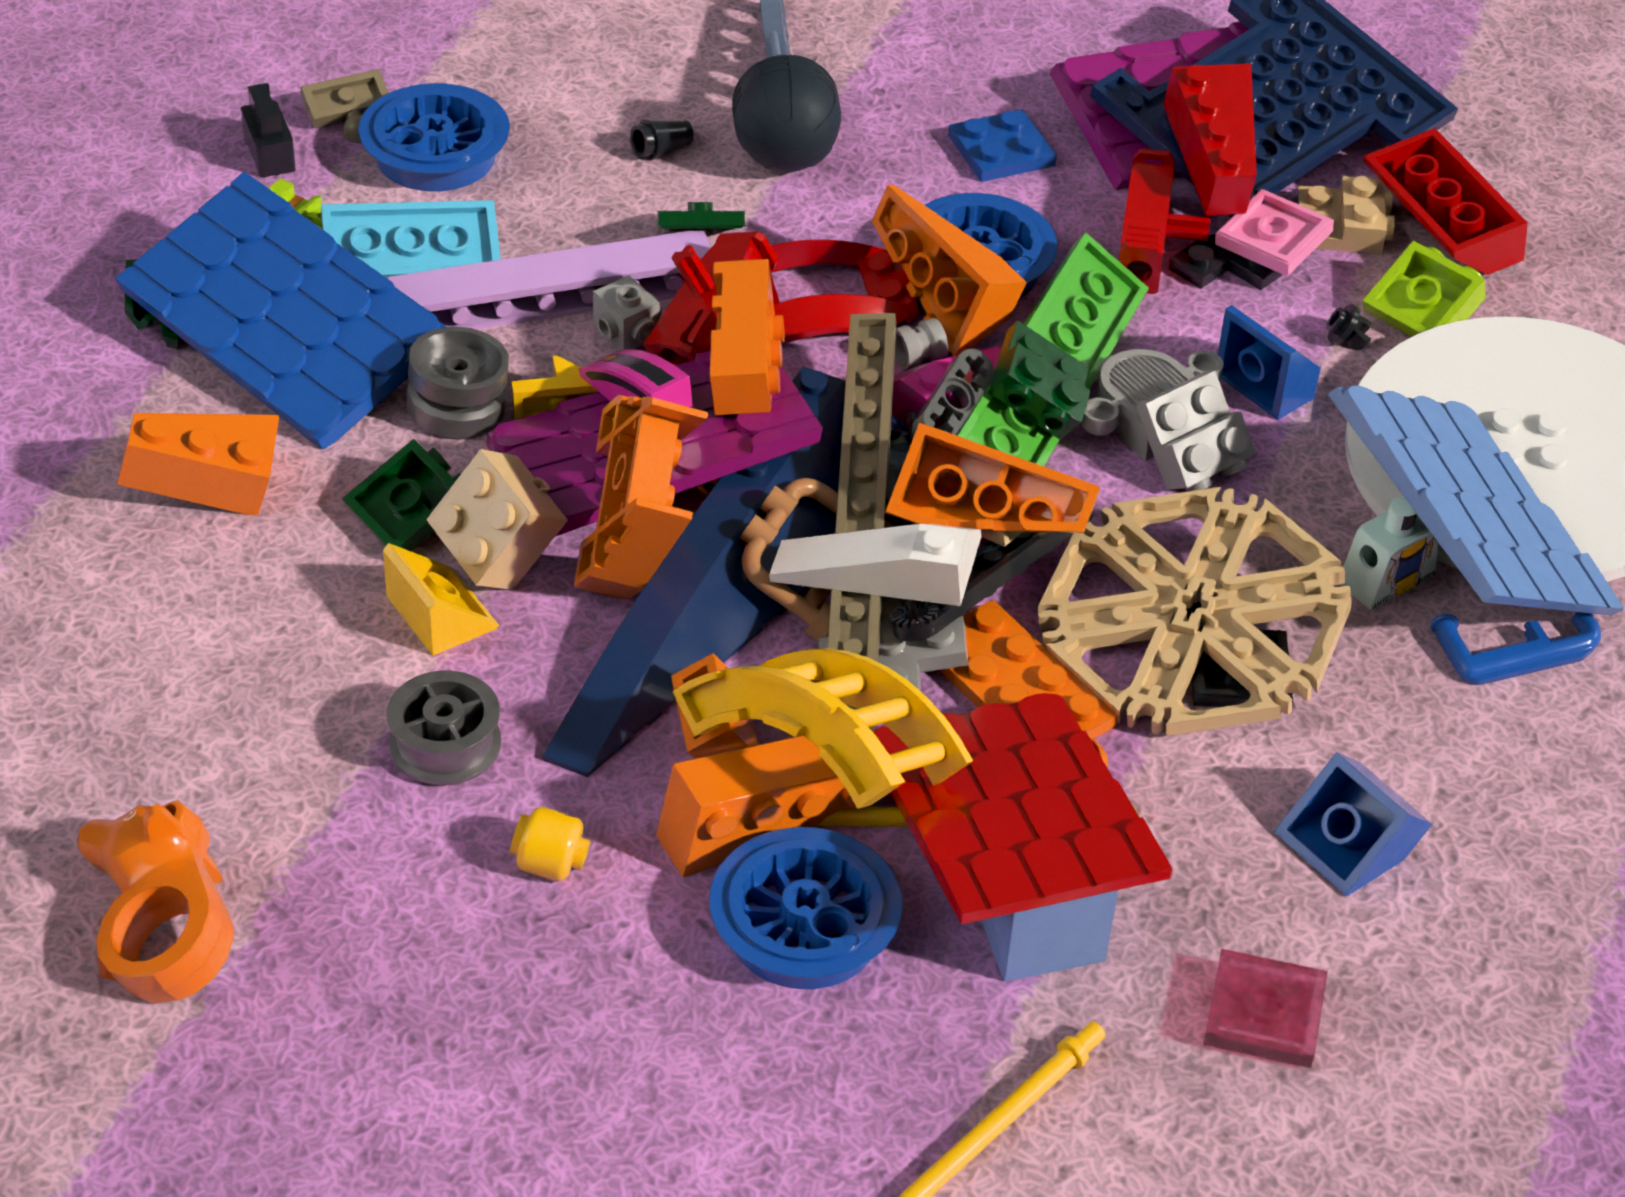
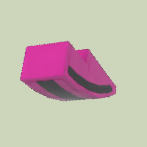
[579,349,693,407]

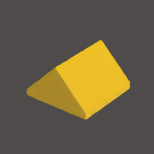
[383,543,499,656]

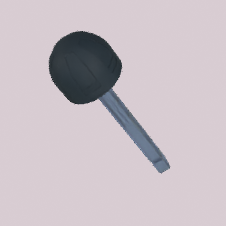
[732,0,841,173]

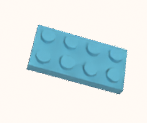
[321,200,501,277]

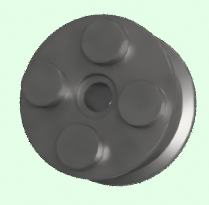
[387,670,501,785]

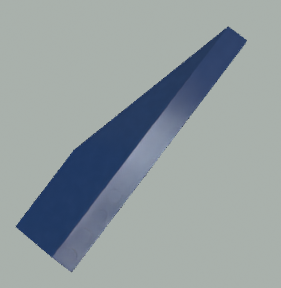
[543,366,907,777]

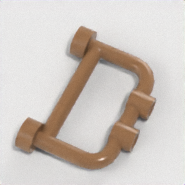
[739,478,895,643]

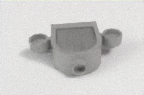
[1081,349,1224,461]

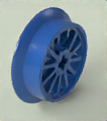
[358,83,510,192]
[925,193,1058,299]
[709,827,903,989]

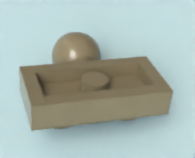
[300,69,389,143]

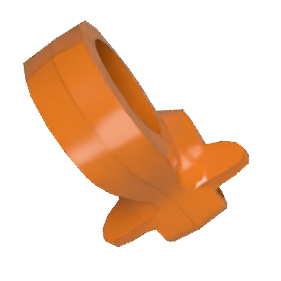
[77,800,234,1004]

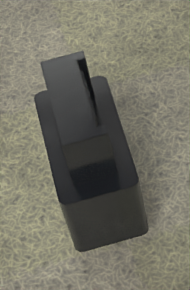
[241,83,296,178]

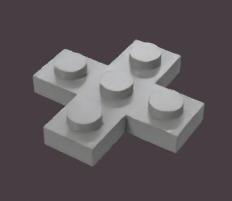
[818,596,969,691]

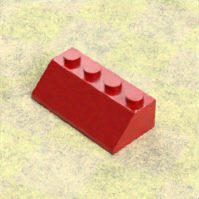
[1363,128,1528,275]

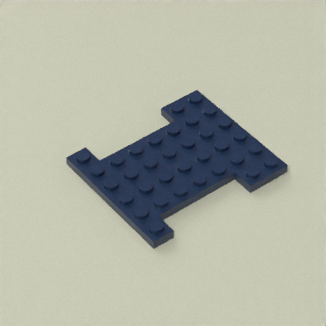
[1090,0,1458,218]

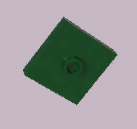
[657,202,745,228]

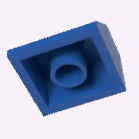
[1217,305,1321,420]
[1273,752,1433,896]

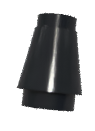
[630,120,694,160]

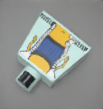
[1340,497,1438,610]

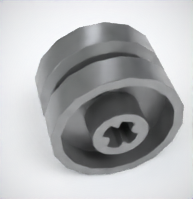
[406,326,509,439]

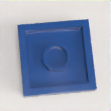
[948,109,1057,182]

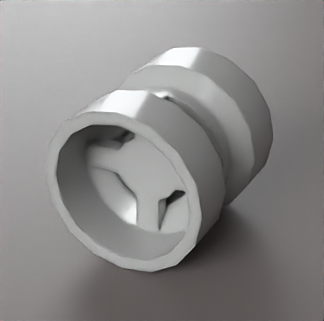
[895,317,948,371]

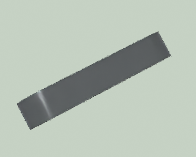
[912,349,994,436]

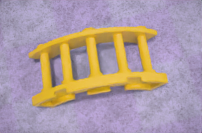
[672,648,973,809]

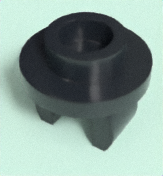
[1326,304,1371,350]

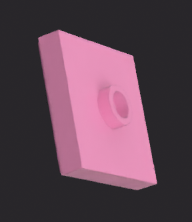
[1215,189,1334,276]

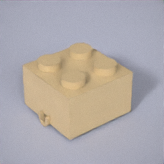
[426,449,568,590]

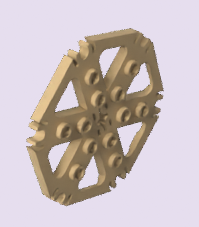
[1038,487,1352,736]

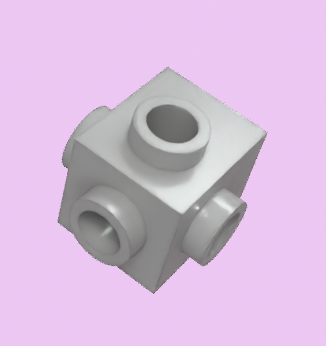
[593,275,662,350]

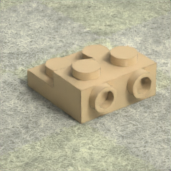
[1296,176,1395,255]

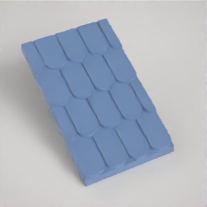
[1327,386,1624,616]

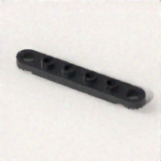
[890,510,1094,642]

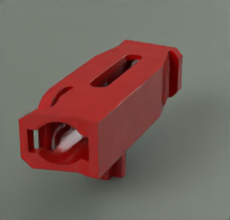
[1118,148,1211,294]
[643,231,779,365]

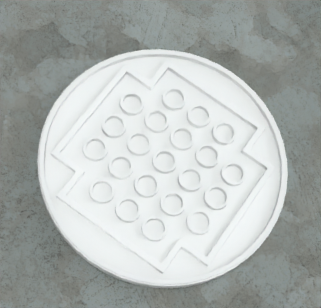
[1345,317,1625,582]

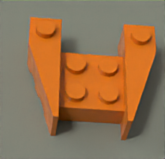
[573,395,708,599]

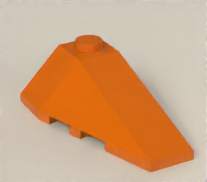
[872,184,1027,356]

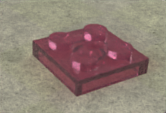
[1203,949,1328,1068]

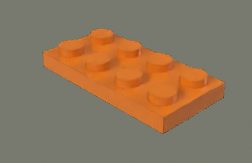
[939,600,1118,739]

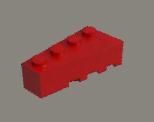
[1163,64,1257,216]

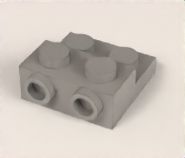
[1136,370,1256,492]

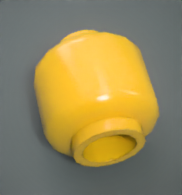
[510,806,591,882]

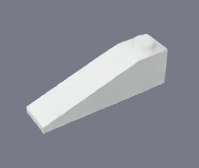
[769,524,981,606]

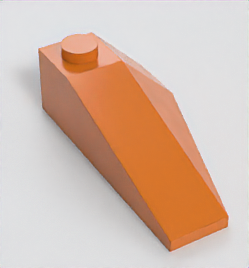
[885,422,1101,533]

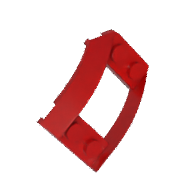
[770,239,920,344]

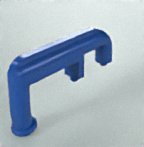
[1430,612,1602,685]

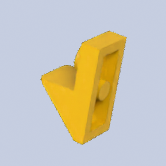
[511,355,598,420]

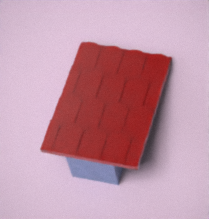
[873,693,1172,982]

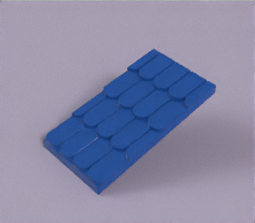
[115,171,446,450]

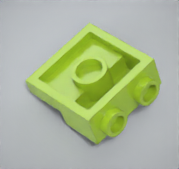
[1362,240,1486,337]

